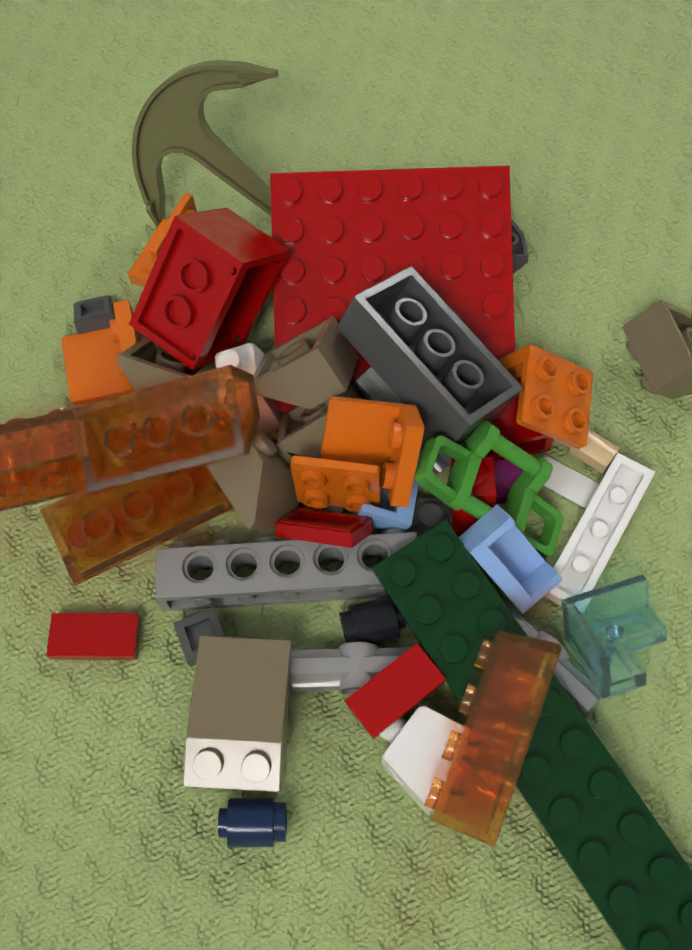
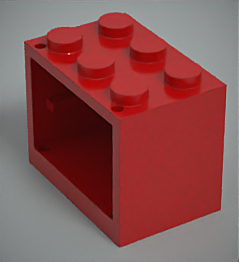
[129,207,290,370]

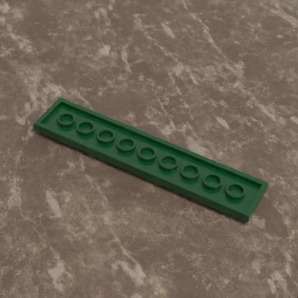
[371,520,692,950]

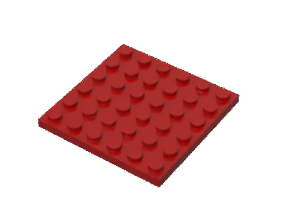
[270,165,515,413]

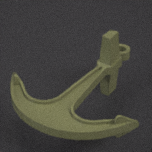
[132,60,279,227]

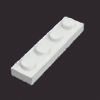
[544,453,655,615]

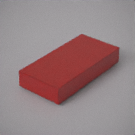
[275,508,373,548]
[46,613,141,660]
[344,643,446,740]

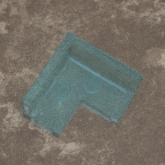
[562,575,667,699]

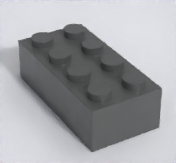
[337,266,524,445]

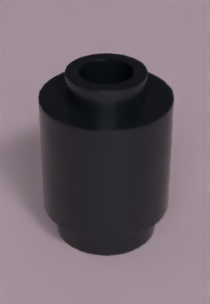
[339,596,406,645]

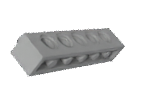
[155,528,417,612]

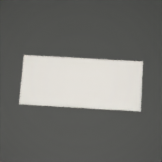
[543,455,600,509]

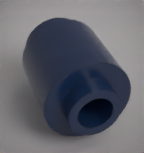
[218,797,287,848]

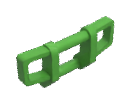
[414,421,563,557]

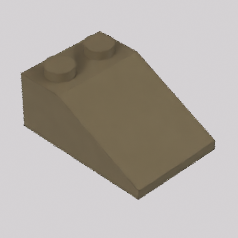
[184,635,292,792]

